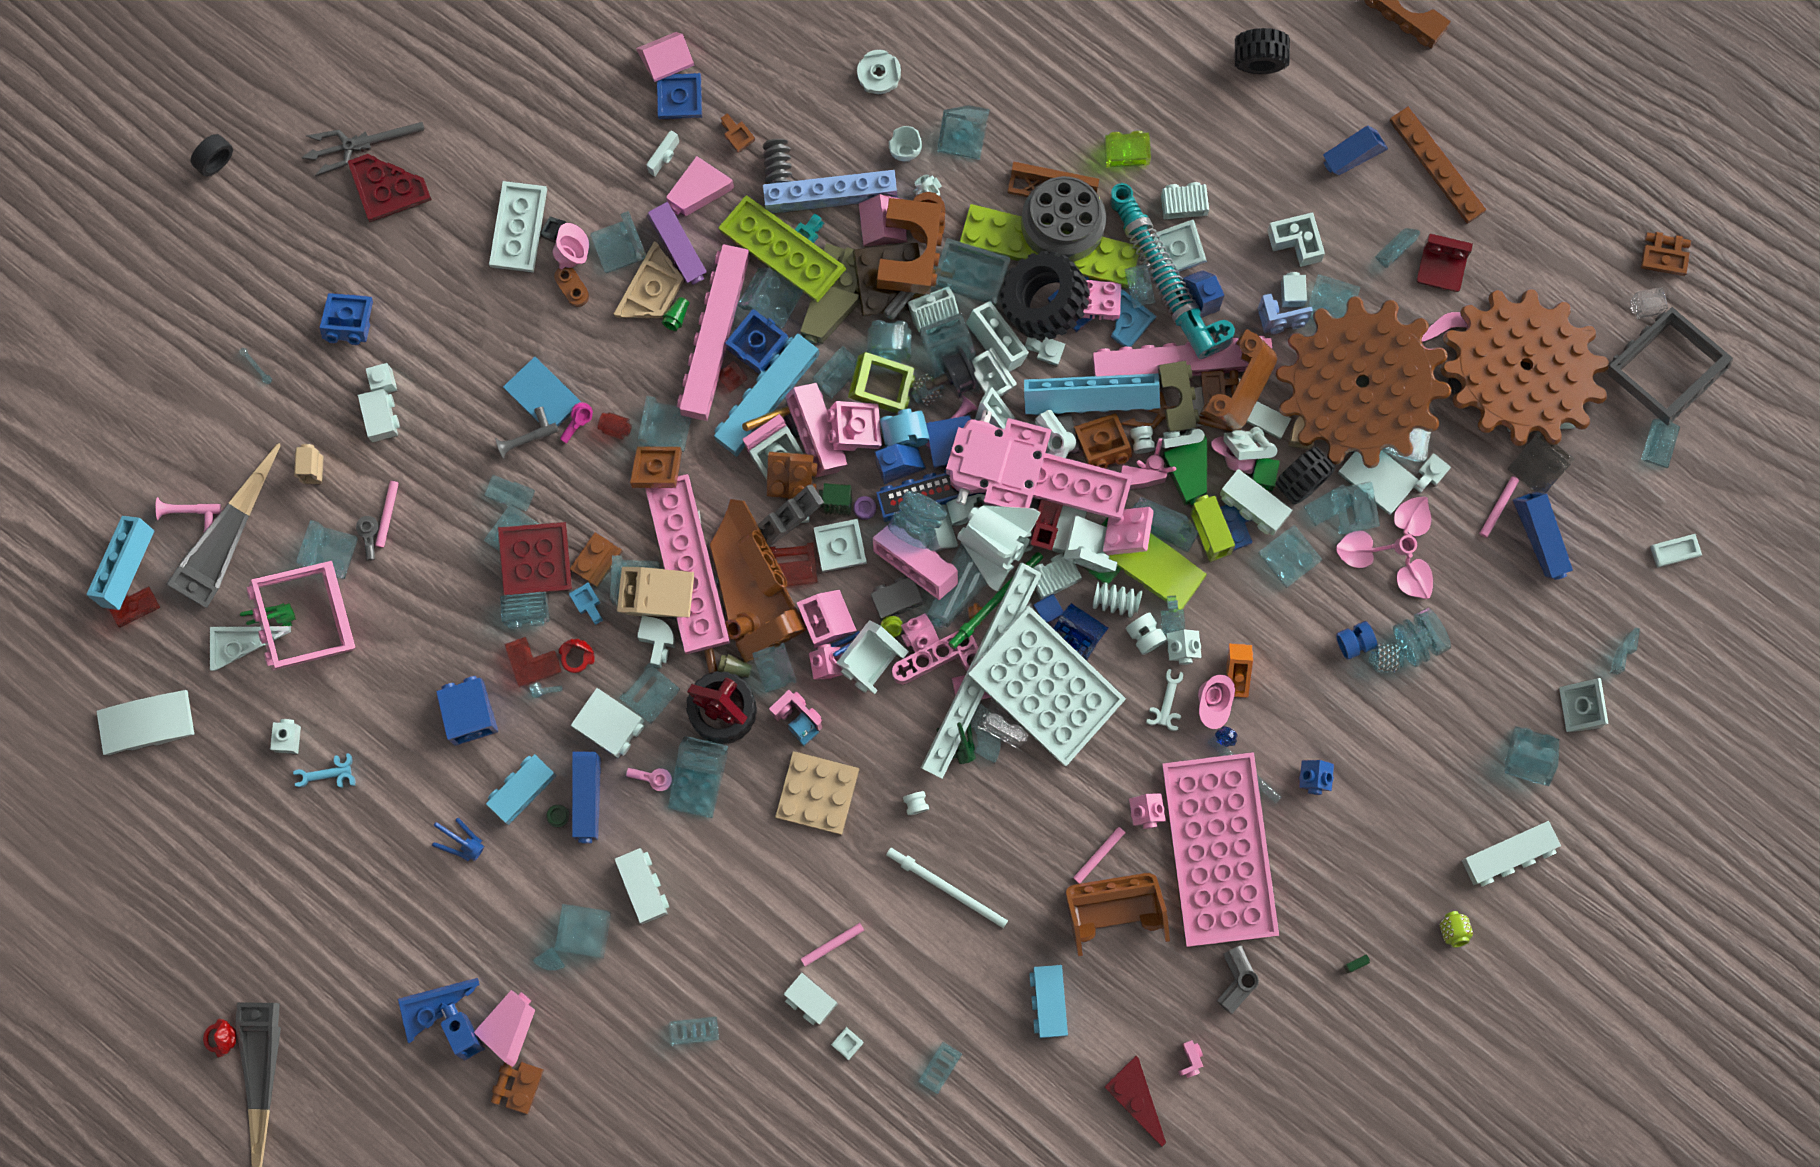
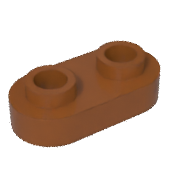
[554,267,589,307]

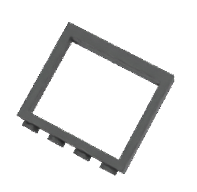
[1608,307,1733,426]

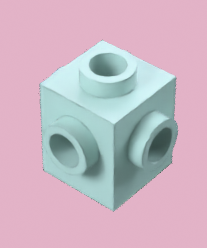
[1167,630,1201,665]

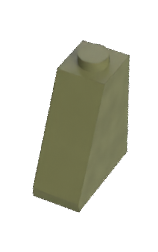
[800,287,859,344]

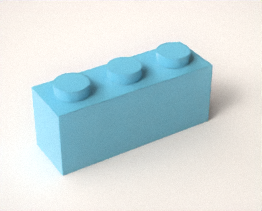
[486,754,557,825]
[1029,965,1068,1038]

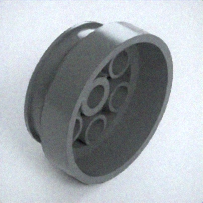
[1021,176,1106,262]

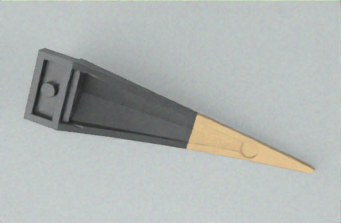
[167,443,280,608]
[235,1002,281,1167]

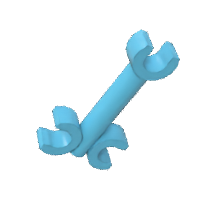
[293,753,356,788]

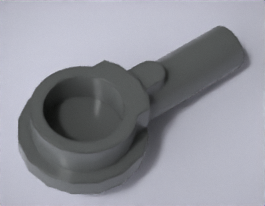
[356,516,379,561]

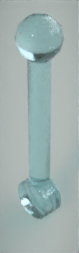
[239,348,272,384]

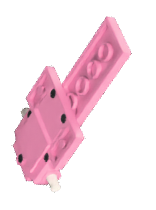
[946,410,1133,521]

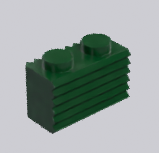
[819,483,852,516]

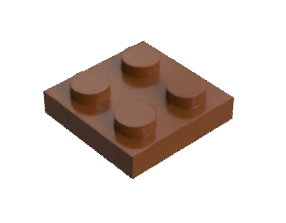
[630,446,682,488]

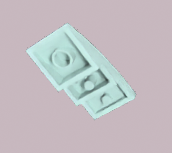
[97,690,194,755]

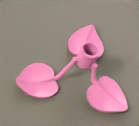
[1336,497,1433,599]

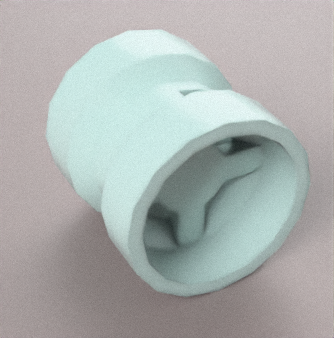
[1130,426,1156,454]

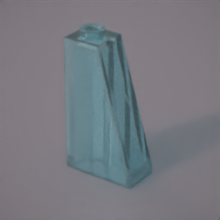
[927,544,987,628]

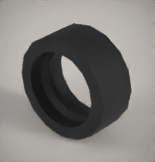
[190,134,233,177]

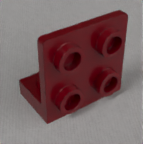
[1416,234,1473,292]

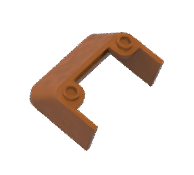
[1066,873,1170,956]

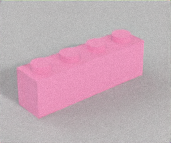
[785,383,847,478]
[873,522,958,600]

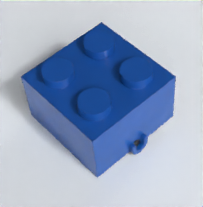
[725,309,789,375]

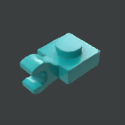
[794,214,825,243]

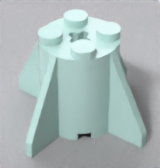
[957,505,1041,591]

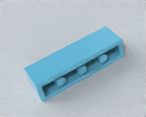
[86,516,154,610]

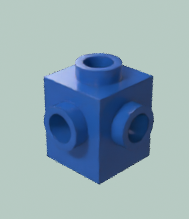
[1299,760,1334,795]

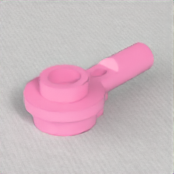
[626,768,672,791]

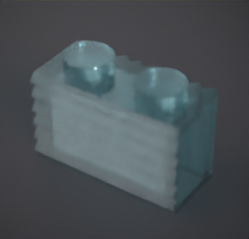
[500,592,550,629]

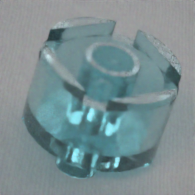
[867,320,912,364]

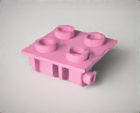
[1083,280,1121,321]

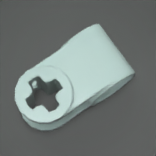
[946,494,989,526]

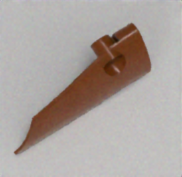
[710,499,807,662]

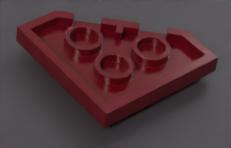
[348,154,432,222]

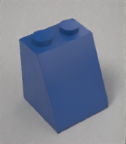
[436,676,499,746]

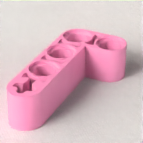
[892,631,979,685]

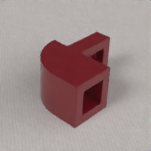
[1029,499,1063,550]

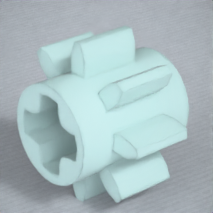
[913,175,942,196]

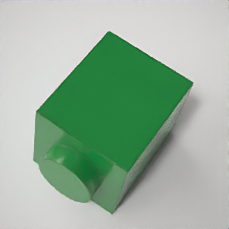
[1252,458,1280,492]

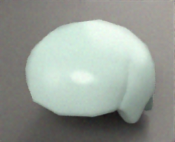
[889,126,922,162]

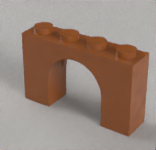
[877,198,945,295]

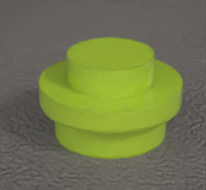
[880,616,903,638]

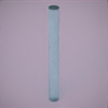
[1208,736,1282,803]

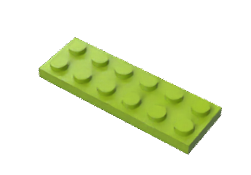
[718,195,846,302]

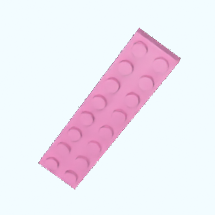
[645,474,730,654]

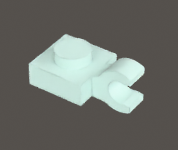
[1025,337,1065,366]
[1414,453,1451,493]

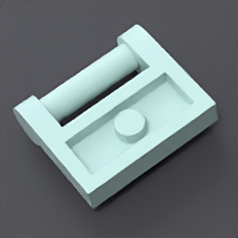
[1223,427,1277,460]
[1158,428,1204,448]

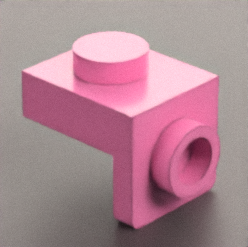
[1178,1040,1203,1078]

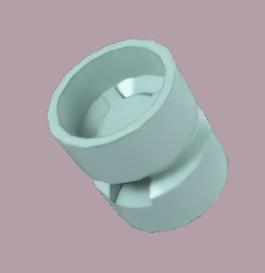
[1125,613,1167,655]

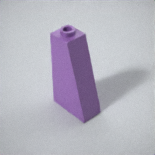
[646,202,706,285]

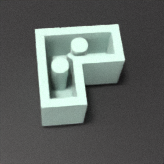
[1267,213,1325,267]

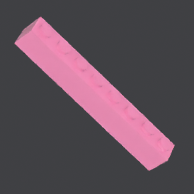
[677,244,750,421]
[1092,336,1272,376]

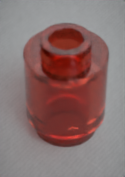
[597,412,632,440]

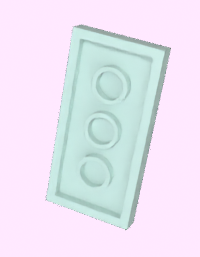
[489,181,547,273]

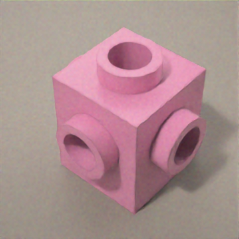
[901,613,939,653]
[809,644,843,679]
[1129,794,1166,829]

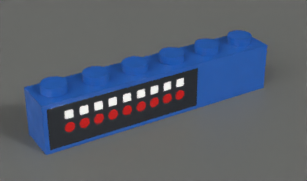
[876,470,986,522]

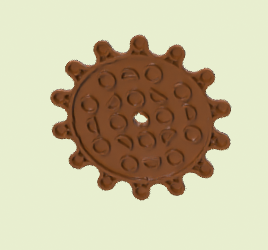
[1440,289,1609,446]
[1276,296,1451,469]

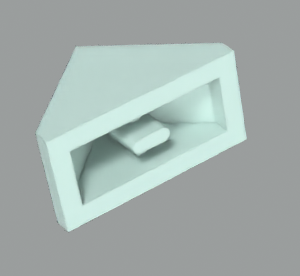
[975,387,1015,430]

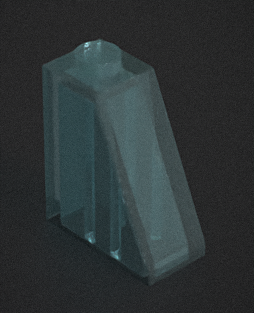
[1132,497,1199,552]

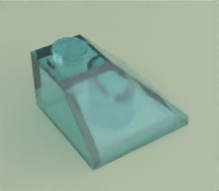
[937,105,990,160]

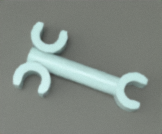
[1146,669,1183,731]

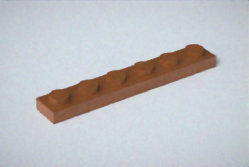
[1389,106,1486,224]

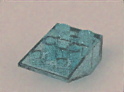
[668,736,729,818]

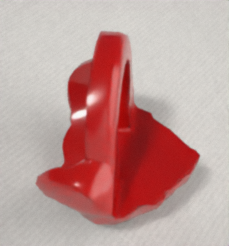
[558,639,595,673]
[203,1019,236,1058]

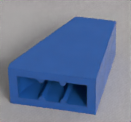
[1323,125,1388,175]
[1182,270,1225,318]
[875,444,926,485]

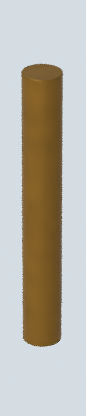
[742,406,791,431]

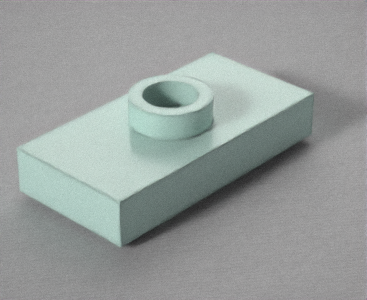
[646,131,679,176]

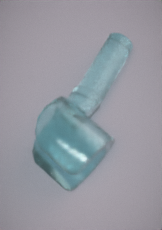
[529,682,562,698]

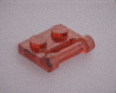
[769,542,818,586]

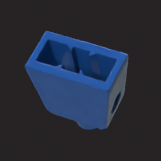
[441,1004,485,1061]

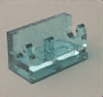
[813,346,857,399]

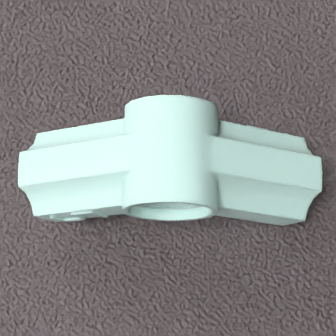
[1035,410,1076,458]

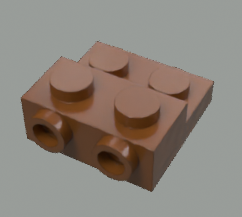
[1074,413,1132,469]
[767,452,817,500]

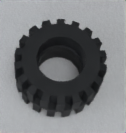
[1235,28,1290,74]
[1275,447,1336,505]

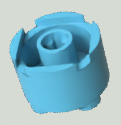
[880,409,930,448]

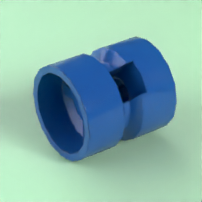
[1336,621,1378,660]

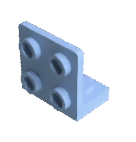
[1257,294,1313,334]

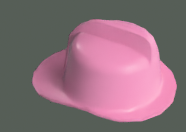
[552,223,589,269]
[1211,437,1259,474]
[1198,675,1235,729]

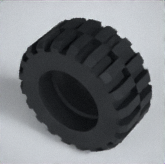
[1000,251,1090,340]

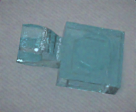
[1161,595,1185,635]

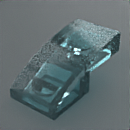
[484,475,535,511]
[1610,627,1640,674]

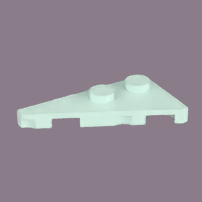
[210,626,291,670]

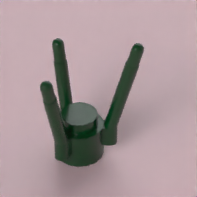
[936,722,976,764]

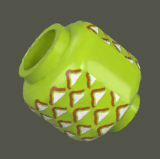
[1439,911,1473,948]

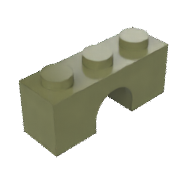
[1157,361,1199,432]

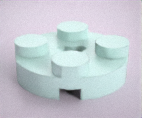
[857,50,901,94]

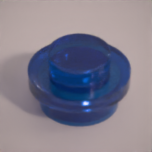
[1215,726,1238,747]

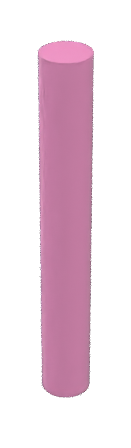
[1479,476,1519,538]
[375,481,399,548]
[1073,827,1125,884]
[801,923,864,966]

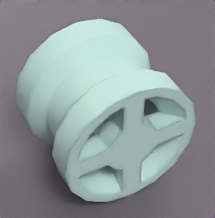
[903,791,929,815]

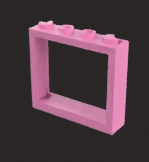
[247,561,355,671]

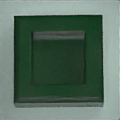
[1343,954,1370,973]

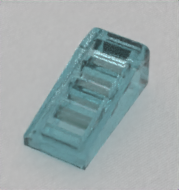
[668,1017,719,1046]
[918,1042,963,1094]

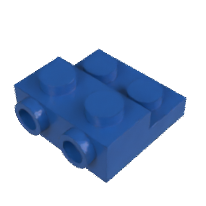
[320,293,373,345]

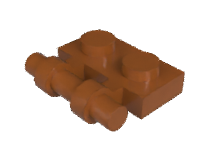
[1641,232,1691,276]
[1200,370,1241,406]
[490,1062,544,1114]

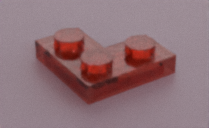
[108,586,161,628]
[504,637,563,688]

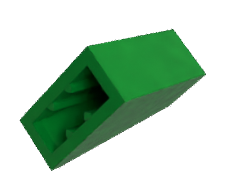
[1163,436,1207,506]

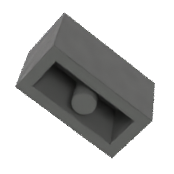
[870,576,923,622]

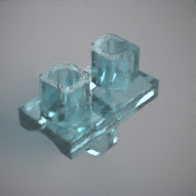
[1125,264,1156,308]

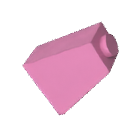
[666,156,734,216]
[474,990,535,1067]

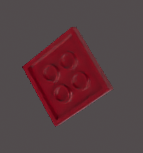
[497,522,572,595]

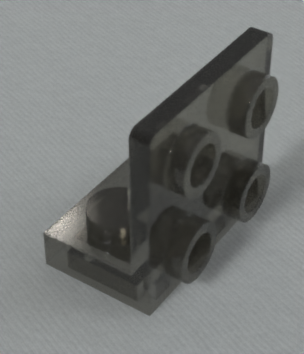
[1508,432,1574,494]

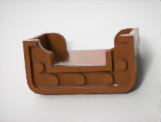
[1200,329,1277,430]

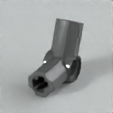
[1216,945,1259,1014]

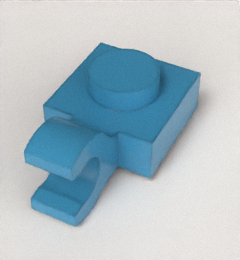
[569,583,603,625]

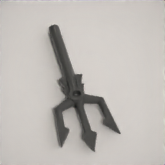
[301,122,425,176]

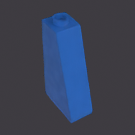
[1512,492,1573,580]
[572,752,601,844]

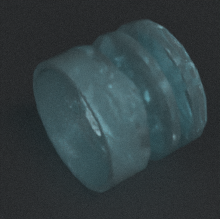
[888,491,947,549]
[1393,608,1451,668]

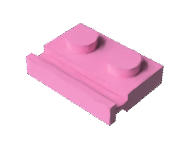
[742,414,786,454]

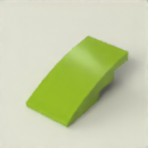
[1108,533,1207,611]

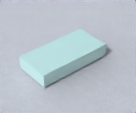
[1246,402,1291,439]
[1650,534,1702,568]

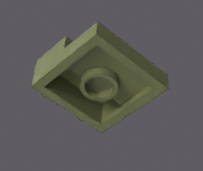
[824,243,859,294]

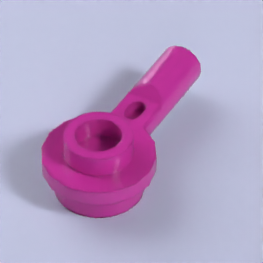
[560,402,593,443]

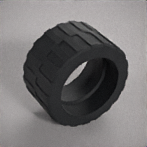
[686,671,757,744]

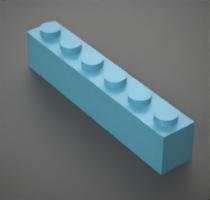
[714,333,820,457]
[1024,373,1160,415]

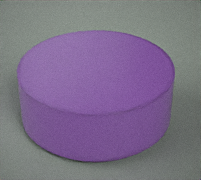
[854,496,876,520]

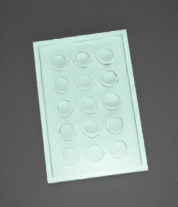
[966,606,1126,766]

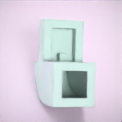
[637,616,675,668]

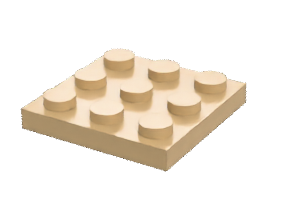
[776,751,860,835]

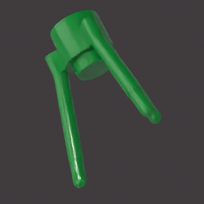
[240,603,296,626]

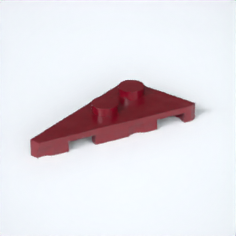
[1104,1056,1166,1147]

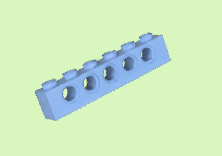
[763,170,897,213]

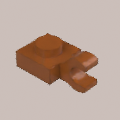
[720,113,755,153]

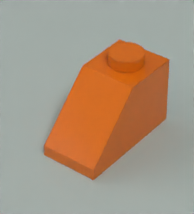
[1226,643,1253,698]

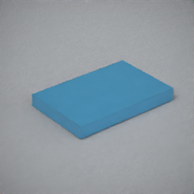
[503,357,581,427]

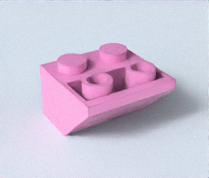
[797,590,857,648]

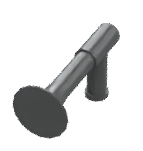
[495,407,559,459]

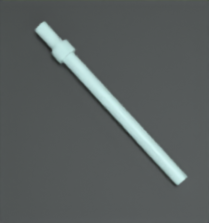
[886,848,1008,928]

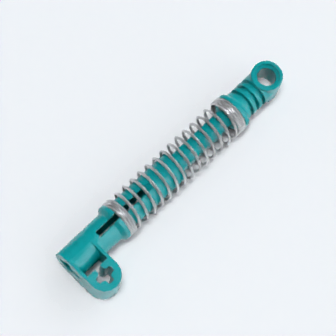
[1110,183,1235,359]

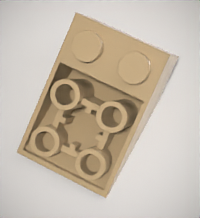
[617,567,694,618]

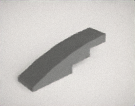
[758,484,824,547]

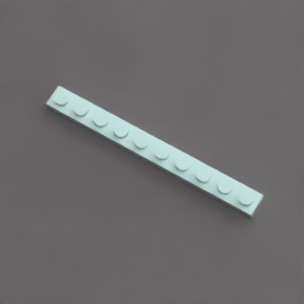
[921,563,1042,779]

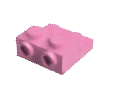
[827,401,882,451]

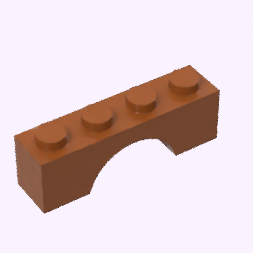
[1364,0,1451,49]

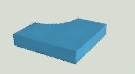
[1111,289,1156,347]

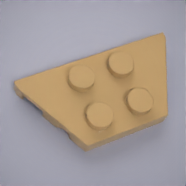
[614,241,684,318]

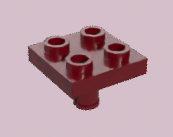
[687,678,747,725]

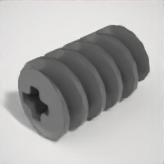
[763,139,792,184]

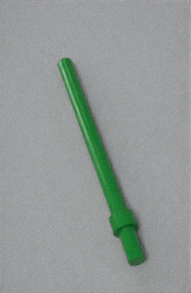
[948,552,1043,649]

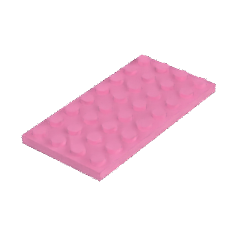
[1162,752,1279,947]

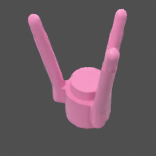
[1137,438,1176,473]

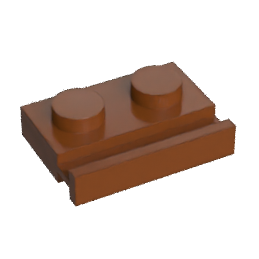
[570,532,623,588]

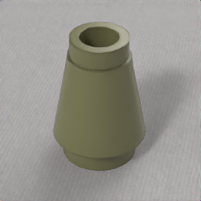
[717,654,752,678]

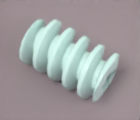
[1093,582,1142,618]

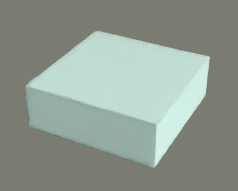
[831,1027,864,1060]

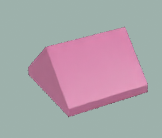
[636,32,694,82]
[859,194,907,247]

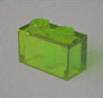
[1104,130,1151,167]

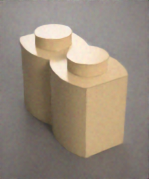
[294,444,324,484]

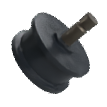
[924,345,979,399]

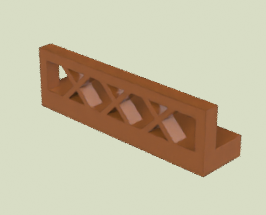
[1007,161,1100,204]

